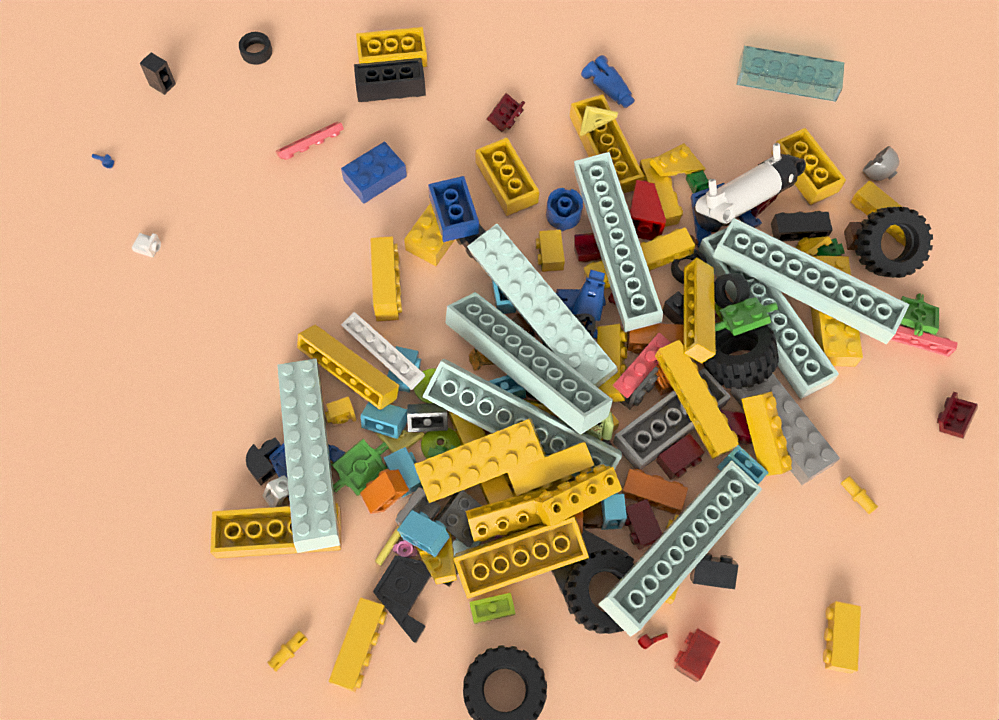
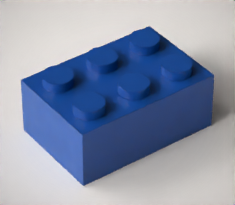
[341,141,407,204]
[428,176,479,242]

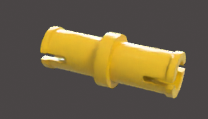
[840,475,879,514]
[267,630,309,672]

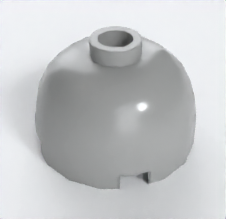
[863,146,900,181]

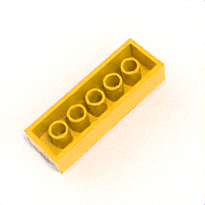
[569,94,644,194]
[810,256,863,367]
[414,418,546,503]
[210,503,341,558]
[453,515,589,599]

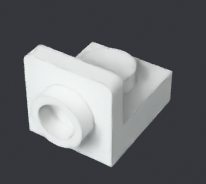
[131,233,161,258]
[262,476,289,507]

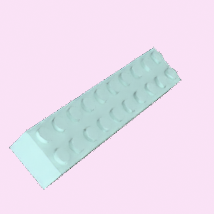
[574,152,663,332]
[713,218,909,344]
[467,224,618,388]
[698,227,839,399]
[445,292,613,435]
[277,359,340,553]
[423,359,622,477]
[598,461,762,637]

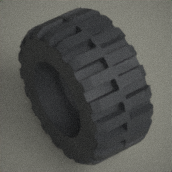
[854,207,933,278]
[703,325,779,389]
[564,549,634,634]
[463,645,547,720]

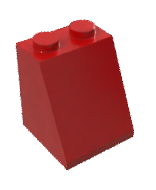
[629,180,666,241]

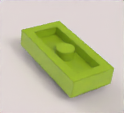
[469,593,516,624]

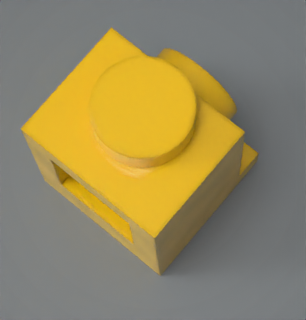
[325,396,357,425]

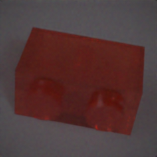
[674,628,720,683]

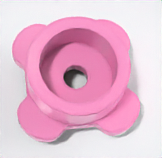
[393,540,417,558]

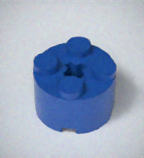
[546,188,583,231]

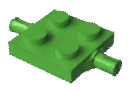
[900,293,939,336]
[715,297,778,336]
[331,439,389,496]

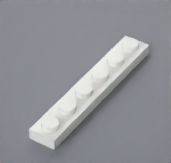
[341,312,425,390]

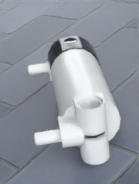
[696,143,806,224]

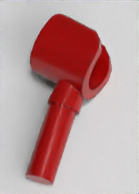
[637,633,668,649]

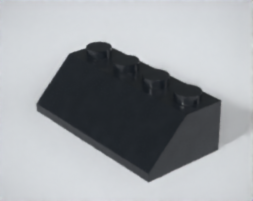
[354,58,426,102]

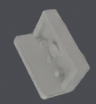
[395,487,441,527]

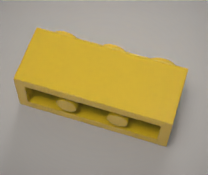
[823,601,861,674]

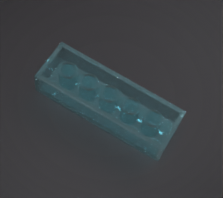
[736,46,845,102]

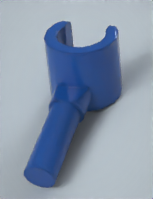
[91,154,114,169]

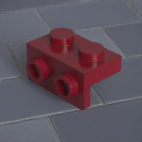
[486,93,526,132]
[574,232,601,262]
[937,391,978,439]

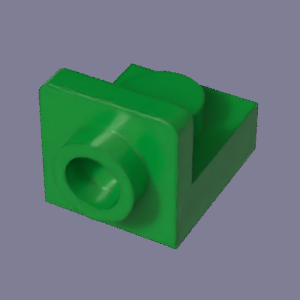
[686,170,710,194]
[817,238,845,256]

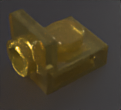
[469,348,494,371]

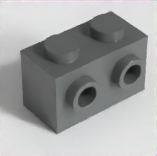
[407,403,448,432]

